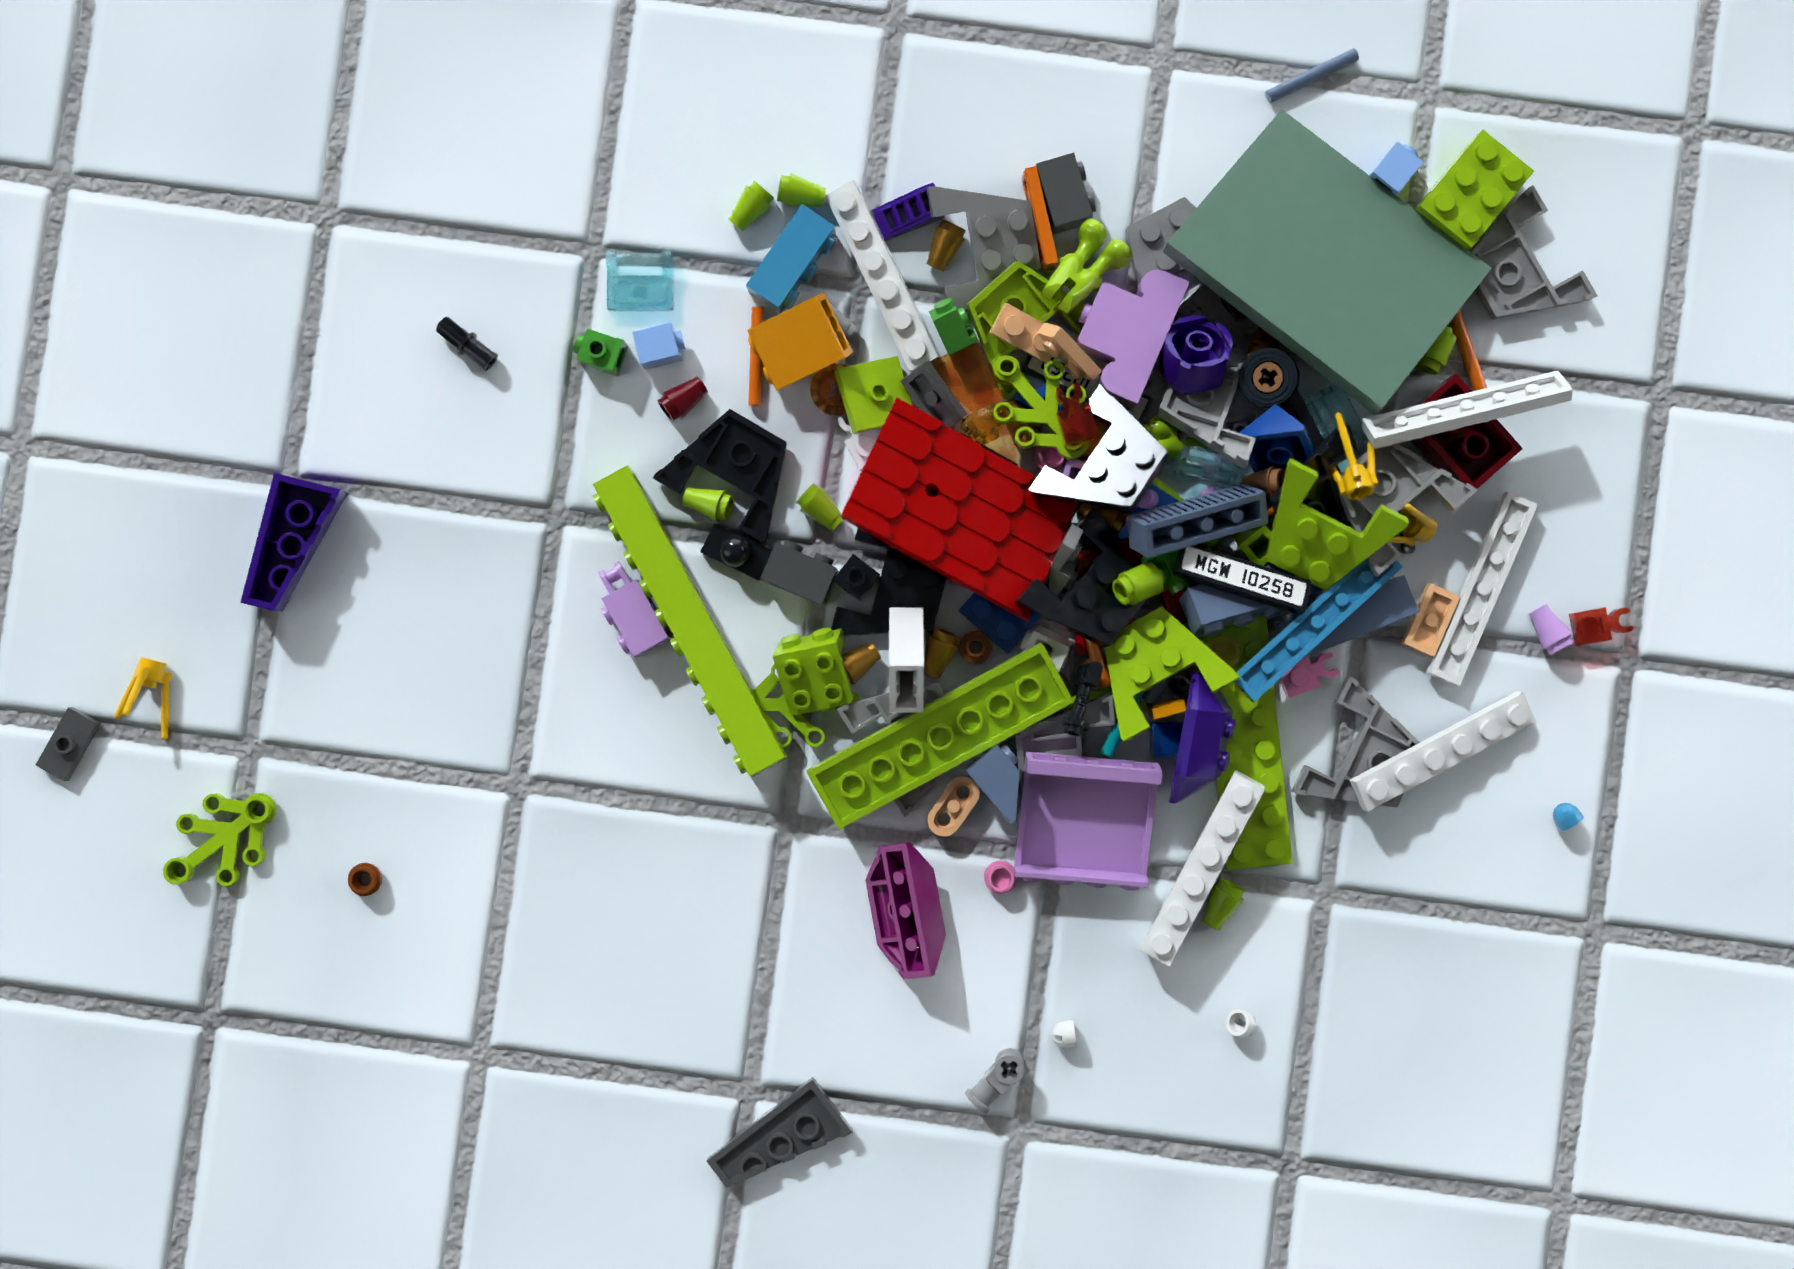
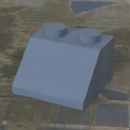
[964,745,1020,824]

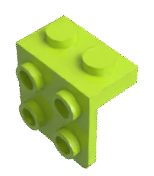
[772,627,853,715]

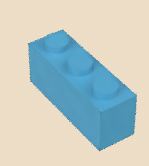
[746,204,837,313]

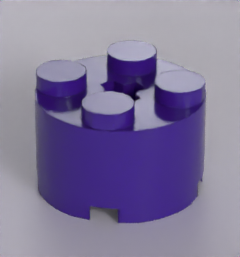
[1160,315,1233,395]

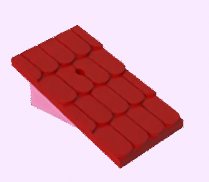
[841,397,1079,622]

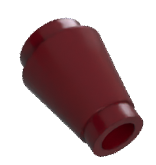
[657,376,708,422]

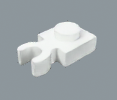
[838,417,878,471]

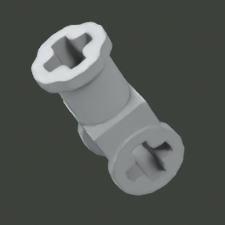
[965,1048,1024,1114]

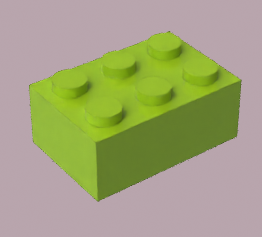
[1415,130,1534,250]

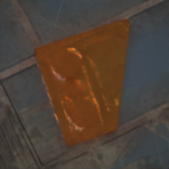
[930,342,1005,414]

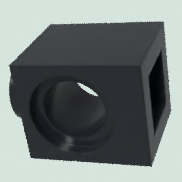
[833,554,880,602]

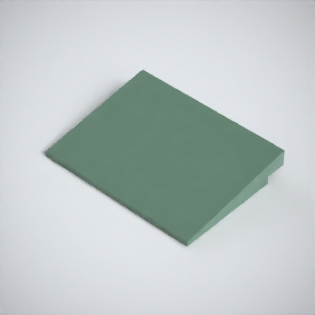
[1163,109,1492,415]

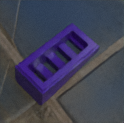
[872,182,945,241]

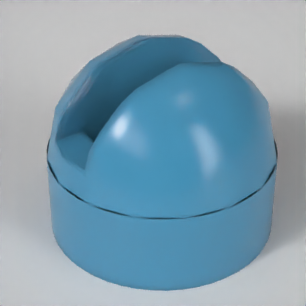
[1553,803,1584,831]

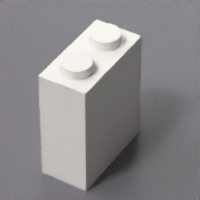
[889,608,924,713]

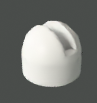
[1226,1009,1256,1037]
[1052,1020,1077,1048]

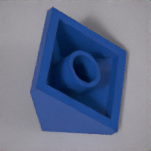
[1239,404,1315,472]

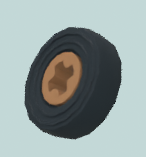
[1239,348,1300,408]

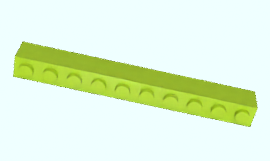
[593,465,788,777]

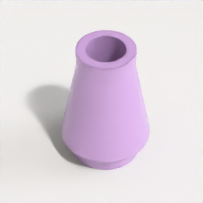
[1529,604,1574,655]

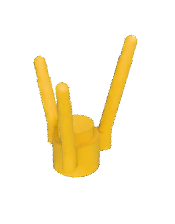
[1330,413,1378,500]
[1389,504,1437,547]
[114,657,172,740]

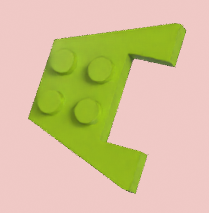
[966,261,1085,401]
[1266,458,1409,590]
[1105,606,1240,743]

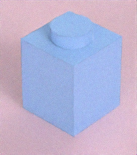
[1370,141,1423,195]
[632,322,686,370]

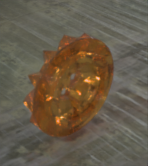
[810,363,847,416]

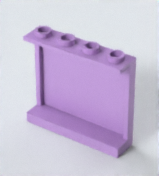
[1014,752,1163,891]

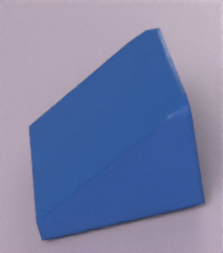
[1149,723,1183,757]

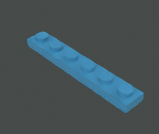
[1234,559,1403,703]

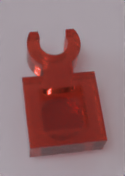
[1055,383,1099,447]
[1569,607,1634,646]

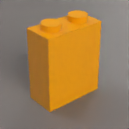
[747,292,853,391]

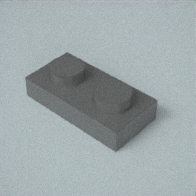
[901,360,967,427]

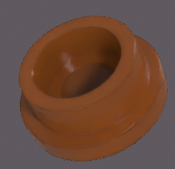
[959,631,992,664]
[348,863,382,896]

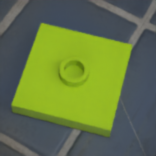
[835,356,913,434]

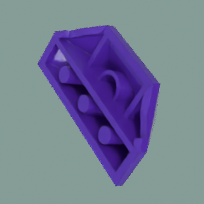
[1169,670,1236,804]

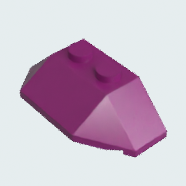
[865,842,946,979]

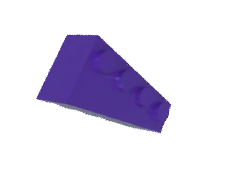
[240,473,348,612]

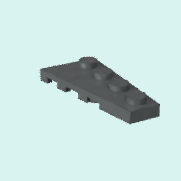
[706,1077,853,1188]

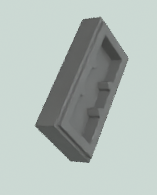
[35,707,102,781]

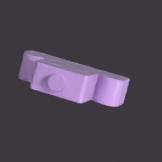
[1076,269,1190,410]

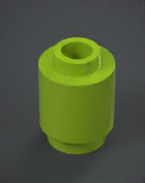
[1415,326,1457,375]
[1112,562,1165,605]

